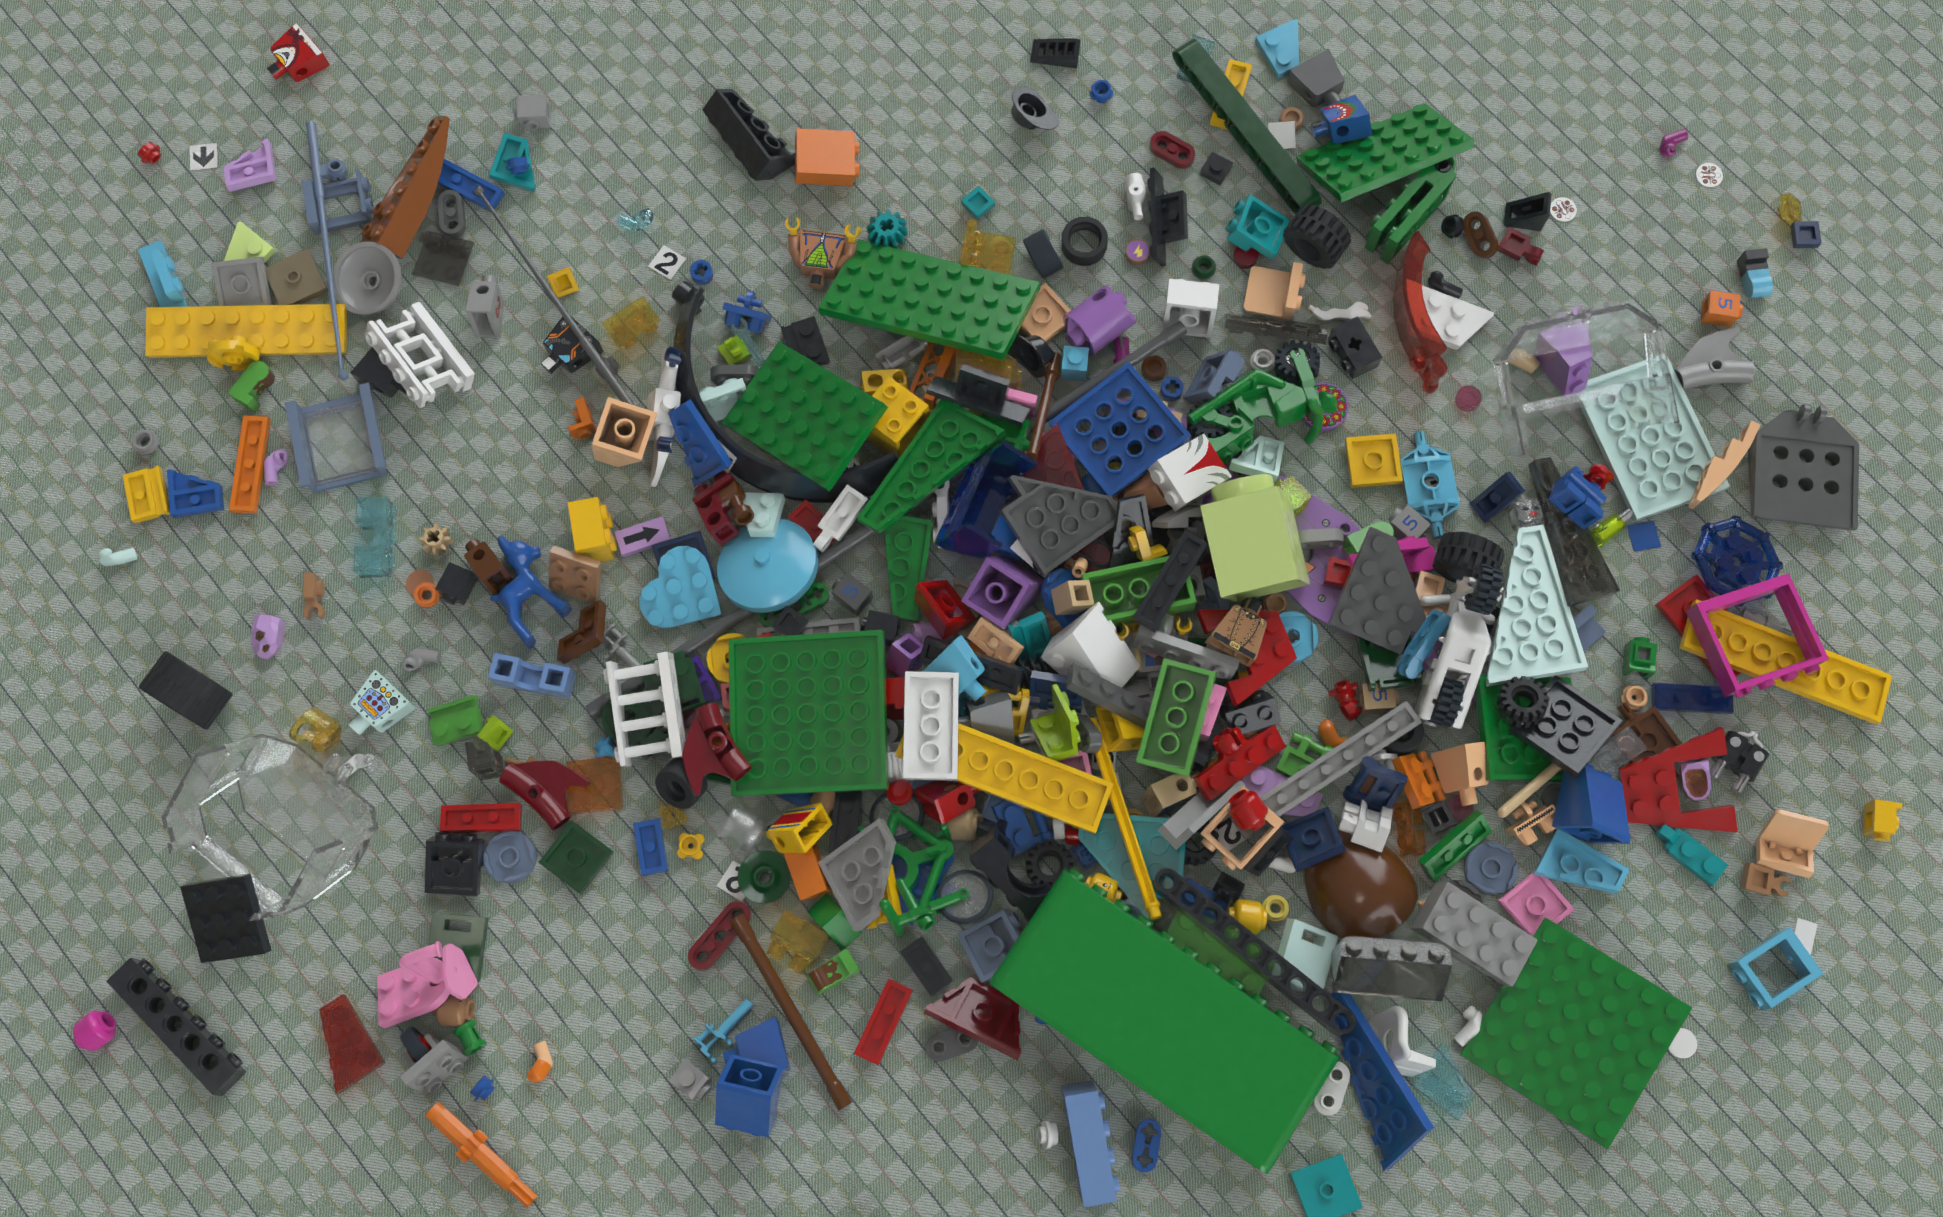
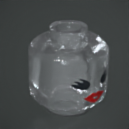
[1507,495,1545,532]

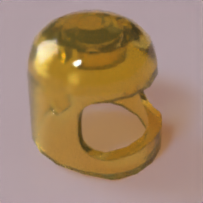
[289,707,342,753]

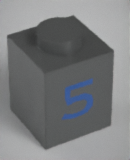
[832,573,873,617]

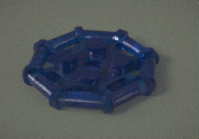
[1691,515,1783,607]

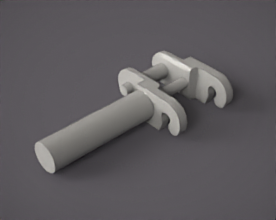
[604,623,642,667]

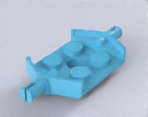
[1400,431,1460,539]

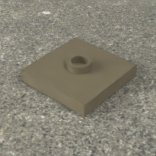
[265,248,329,305]

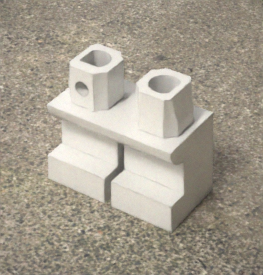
[1339,800,1393,853]

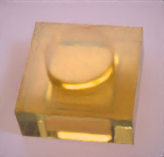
[1778,192,1802,225]

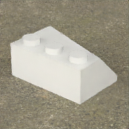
[1041,602,1140,707]

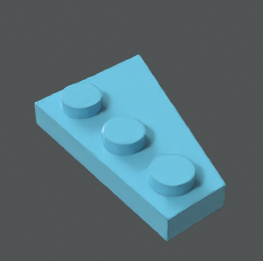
[1533,829,1630,894]

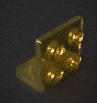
[959,219,1016,275]

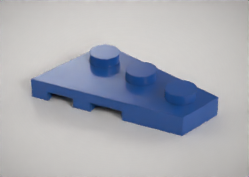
[668,399,733,487]

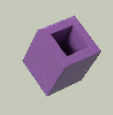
[885,632,923,680]

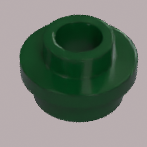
[1191,255,1216,280]

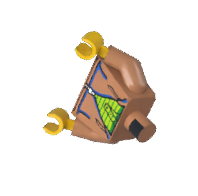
[785,217,861,290]

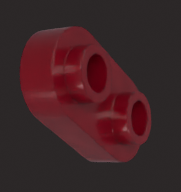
[1150,131,1195,169]

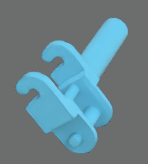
[693,999,754,1064]

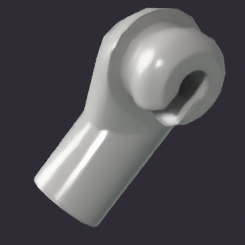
[402,648,441,672]

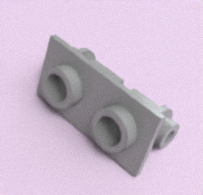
[875,336,928,370]

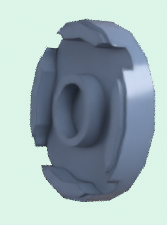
[483,831,537,884]
[1463,841,1519,896]

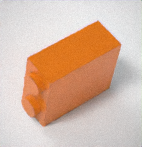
[795,128,859,187]

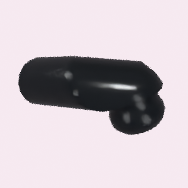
[1428,271,1463,299]

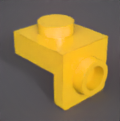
[1128,525,1167,561]

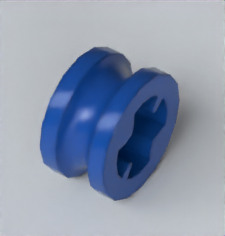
[690,260,713,285]
[1160,376,1184,402]

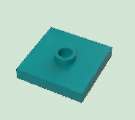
[1290,1154,1363,1217]

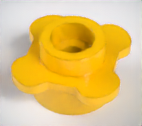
[677,833,705,860]

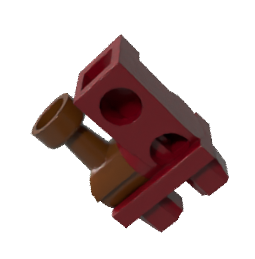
[692,470,754,546]

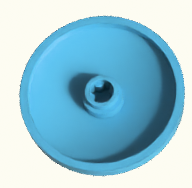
[717,519,818,613]

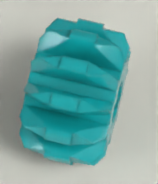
[866,209,908,248]

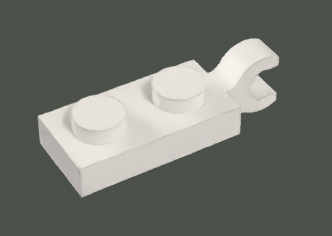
[932,480,950,548]
[813,484,869,553]

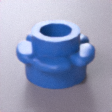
[1089,80,1113,103]
[506,157,530,175]
[470,1075,495,1101]

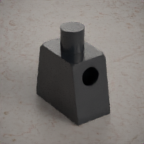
[350,346,407,398]

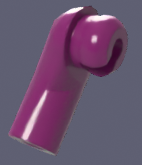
[1659,129,1688,158]

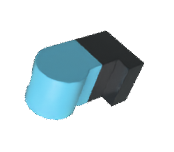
[1737,248,1773,298]

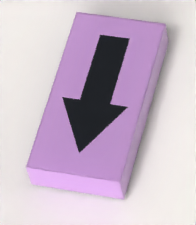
[615,516,671,557]

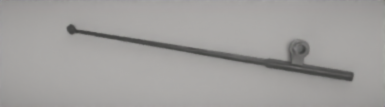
[473,186,635,405]

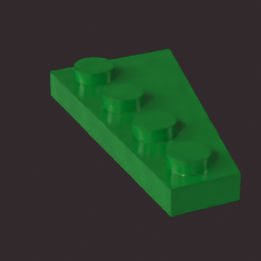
[883,516,933,622]

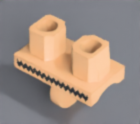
[1505,800,1556,846]

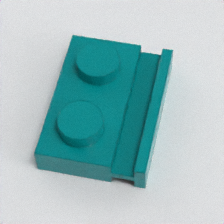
[1007,611,1051,661]

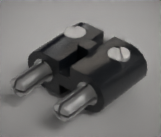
[1710,731,1769,793]

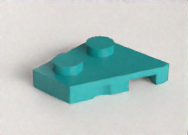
[489,132,536,193]

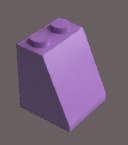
[1532,305,1592,397]
[961,555,1044,629]

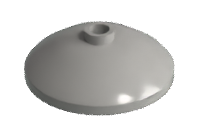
[333,242,401,316]

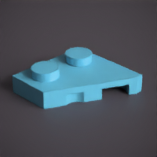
[1255,19,1299,79]

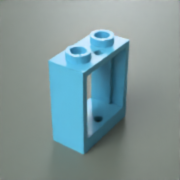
[1729,927,1824,1011]

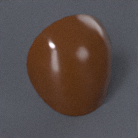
[1305,829,1418,941]

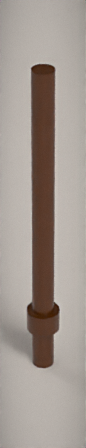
[1027,352,1061,460]

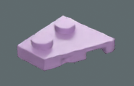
[223,139,277,192]

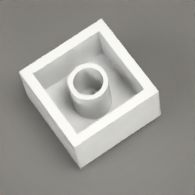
[1162,279,1219,338]

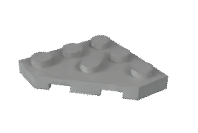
[818,818,896,931]

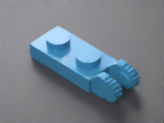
[1396,609,1452,679]

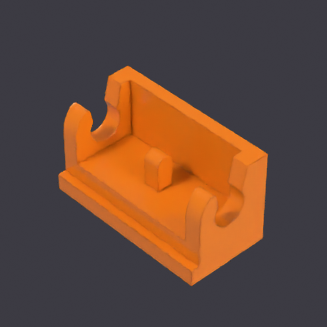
[783,842,833,901]

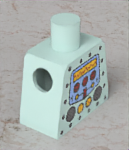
[348,670,416,735]

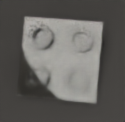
[412,231,474,286]

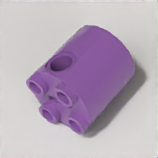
[1063,285,1136,356]

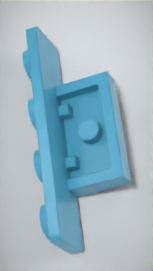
[138,241,188,307]

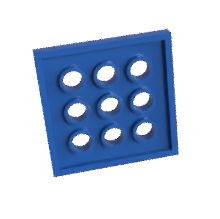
[1048,361,1192,498]

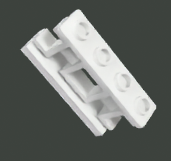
[365,302,475,408]

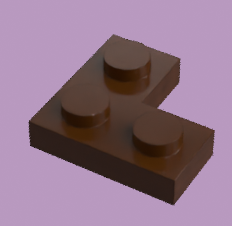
[557,600,606,664]

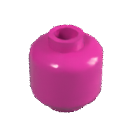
[73,1010,116,1051]

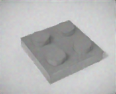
[211,257,272,306]

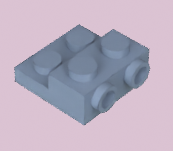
[1183,350,1245,404]
[957,909,1021,983]

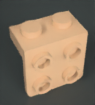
[1243,262,1306,321]
[1756,810,1829,878]

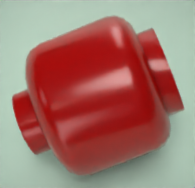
[1227,789,1268,831]

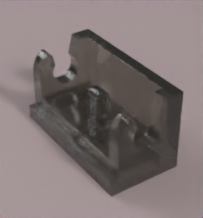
[465,741,504,781]

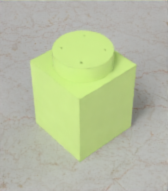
[1200,474,1310,603]

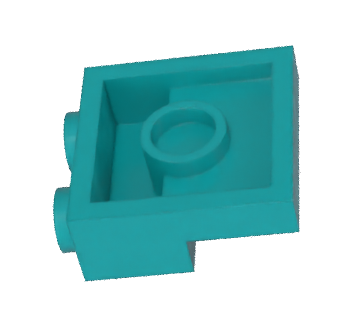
[1225,194,1290,260]

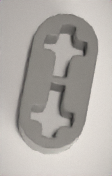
[1298,528,1344,550]

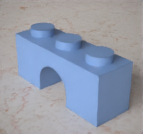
[488,653,576,699]

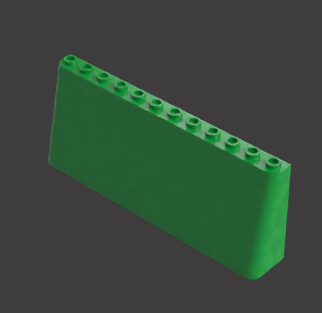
[989,868,1340,1174]

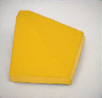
[547,266,579,298]

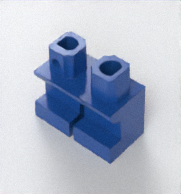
[1549,466,1607,529]

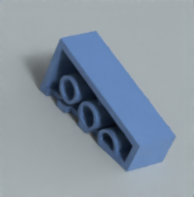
[1061,1080,1120,1207]

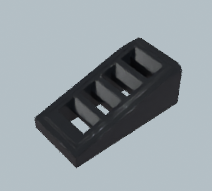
[1030,38,1081,68]

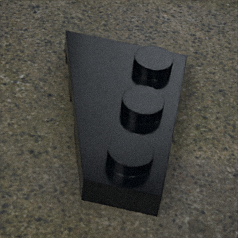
[1108,494,1154,568]

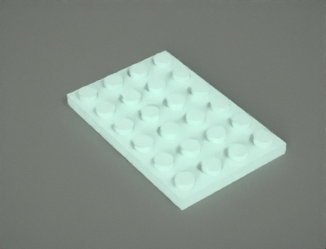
[1574,353,1730,522]

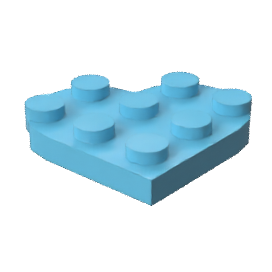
[640,546,722,628]

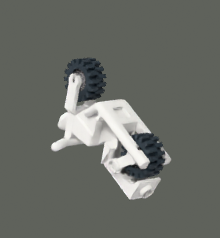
[1414,563,1504,729]

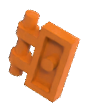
[1392,750,1446,810]

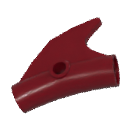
[682,703,752,796]
[499,760,590,830]

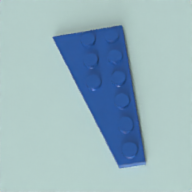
[1324,985,1434,1171]

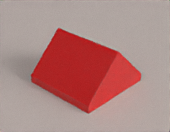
[914,580,976,640]

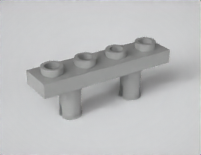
[1132,614,1240,680]

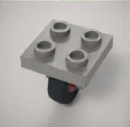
[400,1027,469,1095]

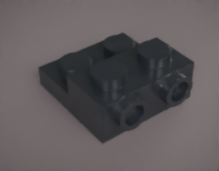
[425,832,484,896]

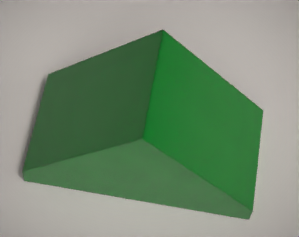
[807,893,863,950]

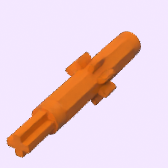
[425,1101,538,1208]

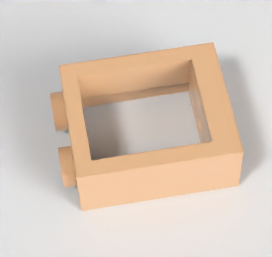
[1200,786,1284,871]

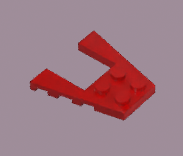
[1618,727,1738,833]

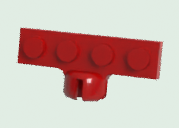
[1193,724,1286,801]

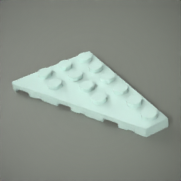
[1485,525,1588,687]

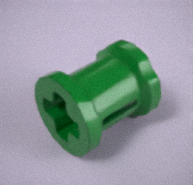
[453,1020,487,1056]

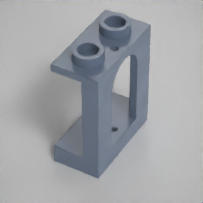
[301,169,374,235]

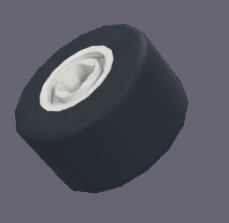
[1023,229,1064,278]

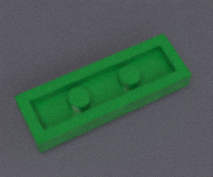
[1418,810,1492,882]

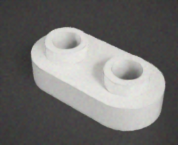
[1313,1061,1350,1116]

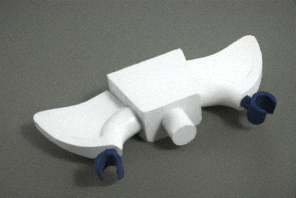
[647,346,681,487]

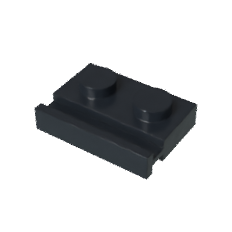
[781,316,830,366]

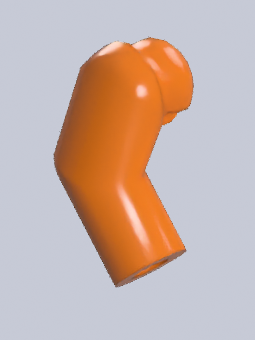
[1318,720,1347,748]

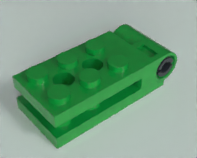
[1365,157,1457,265]

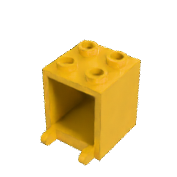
[867,376,929,459]

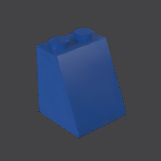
[1552,764,1630,844]
[715,1054,784,1137]

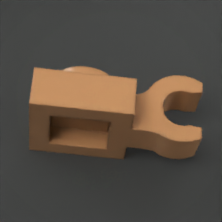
[303,572,326,620]

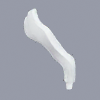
[1308,302,1371,322]

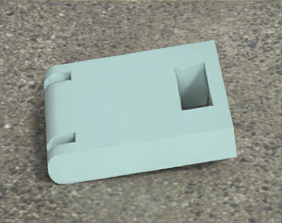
[1271,918,1338,998]

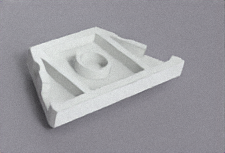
[1401,279,1494,350]

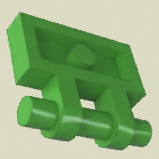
[1275,731,1334,794]

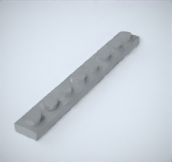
[1230,700,1422,840]

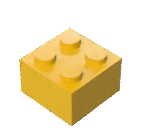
[568,497,618,562]

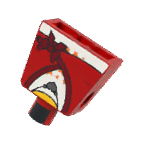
[266,23,330,82]

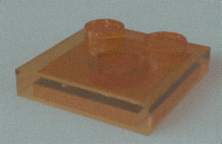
[566,757,623,814]

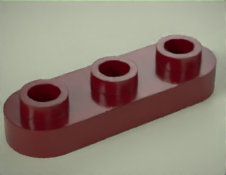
[688,901,751,971]

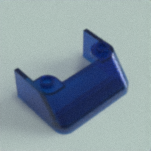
[935,441,1038,559]

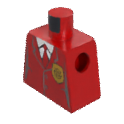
[914,780,981,824]

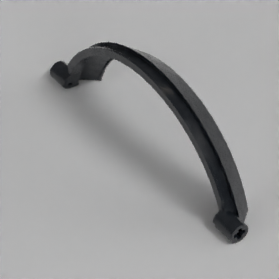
[672,281,898,503]

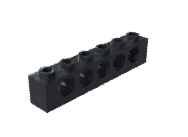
[106,957,246,1096]

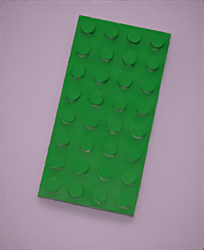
[818,239,1040,360]

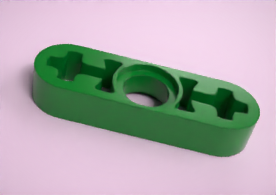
[760,582,830,628]

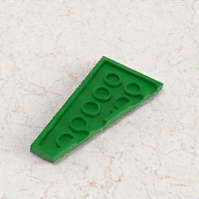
[857,399,1006,534]

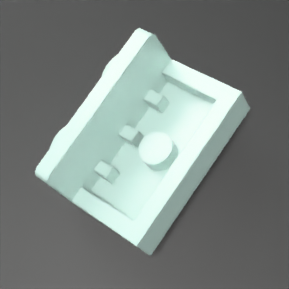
[699,378,746,423]

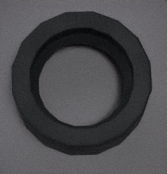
[1061,217,1108,266]

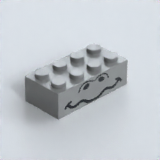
[1410,882,1538,987]

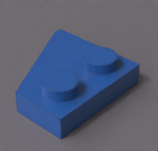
[167,469,224,518]

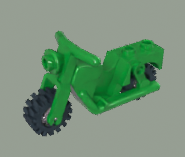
[1187,339,1337,464]

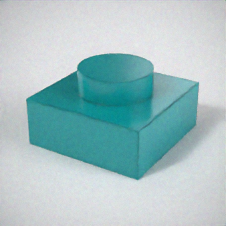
[961,186,995,221]

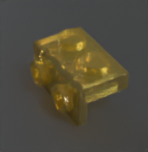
[601,296,661,349]

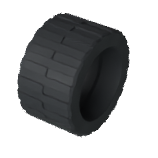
[139,651,233,730]

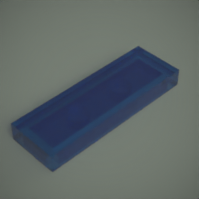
[1651,683,1734,714]

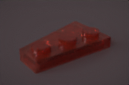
[319,994,386,1094]

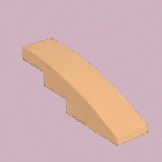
[1688,420,1761,509]

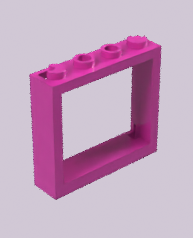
[1686,573,1829,698]

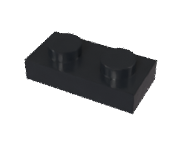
[900,936,953,997]

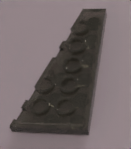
[1528,457,1620,607]

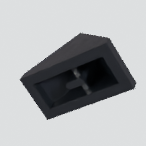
[1504,192,1552,231]

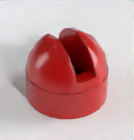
[1339,699,1362,722]

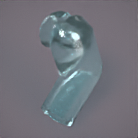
[618,208,654,231]

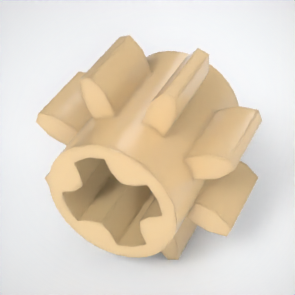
[419,523,454,557]

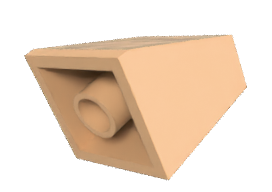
[592,397,657,467]

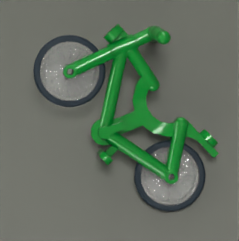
[857,793,993,937]

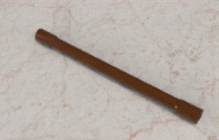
[730,913,852,1111]

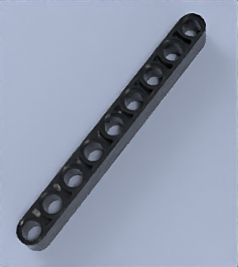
[1153,868,1356,1036]

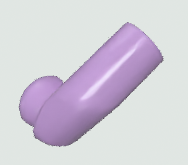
[264,449,288,486]

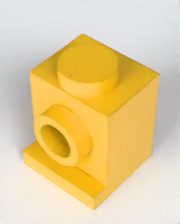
[1863,799,1902,842]

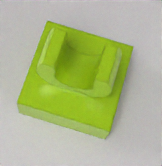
[717,334,752,365]
[477,715,514,752]

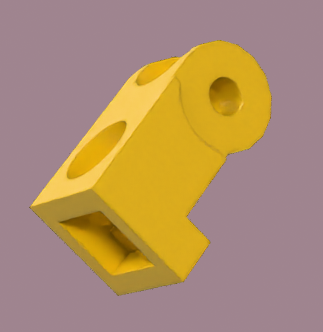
[860,369,909,396]

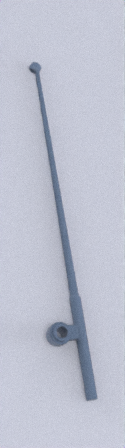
[306,121,349,380]

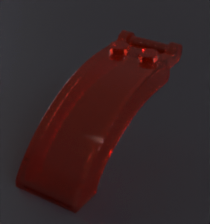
[1393,230,1448,394]

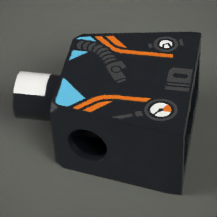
[541,316,603,374]

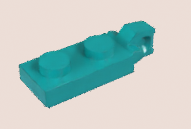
[1654,824,1728,887]

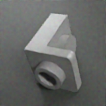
[669,1059,712,1102]

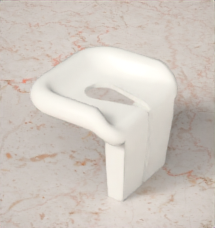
[1368,1006,1436,1077]

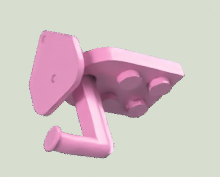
[377,941,477,1028]

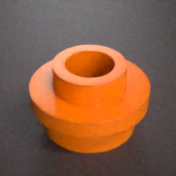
[414,582,440,608]

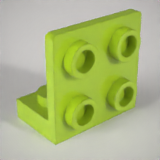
[1030,684,1081,761]

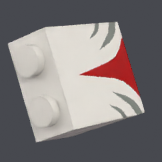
[1148,434,1232,512]

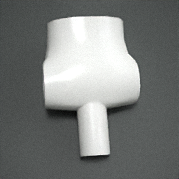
[1125,173,1146,220]

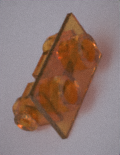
[1394,800,1426,857]

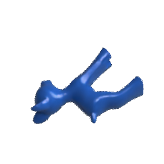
[490,536,572,649]

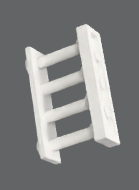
[603,652,686,767]

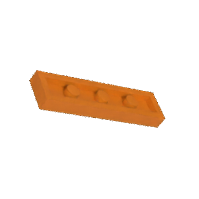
[229,415,271,514]

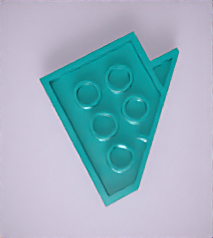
[1078,813,1186,922]

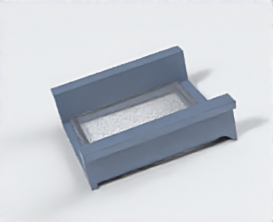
[285,382,388,493]

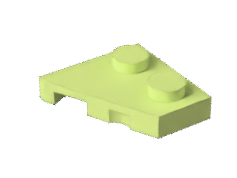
[224,221,276,263]

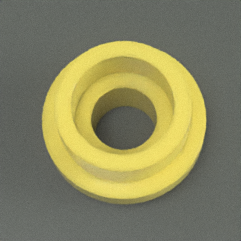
[1262,895,1289,922]

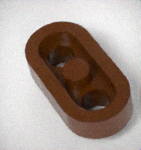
[1463,211,1499,259]

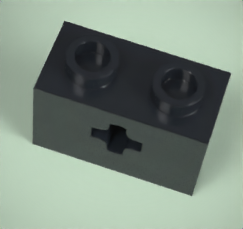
[1328,316,1382,379]

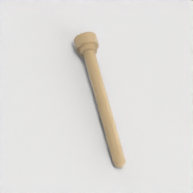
[1497,762,1562,818]

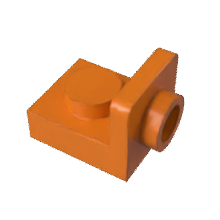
[567,397,597,440]

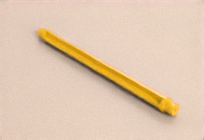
[1090,717,1162,920]

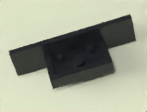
[1147,167,1188,267]
[926,364,1030,427]

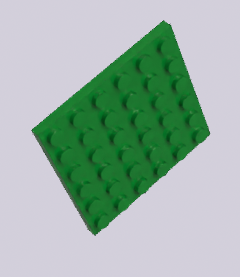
[729,630,889,797]
[1460,917,1693,1149]

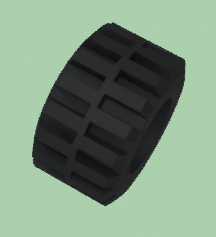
[1283,204,1351,269]
[1432,532,1505,583]

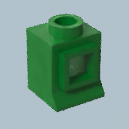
[1622,637,1657,679]

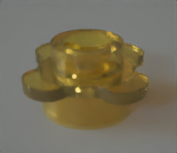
[658,805,688,830]

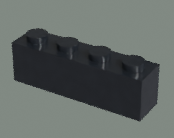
[702,89,795,181]

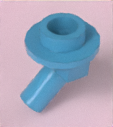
[593,736,631,758]

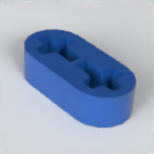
[1132,1119,1162,1172]

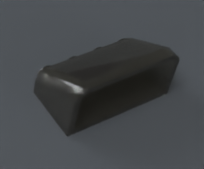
[1330,936,1452,1001]

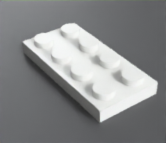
[903,671,959,781]

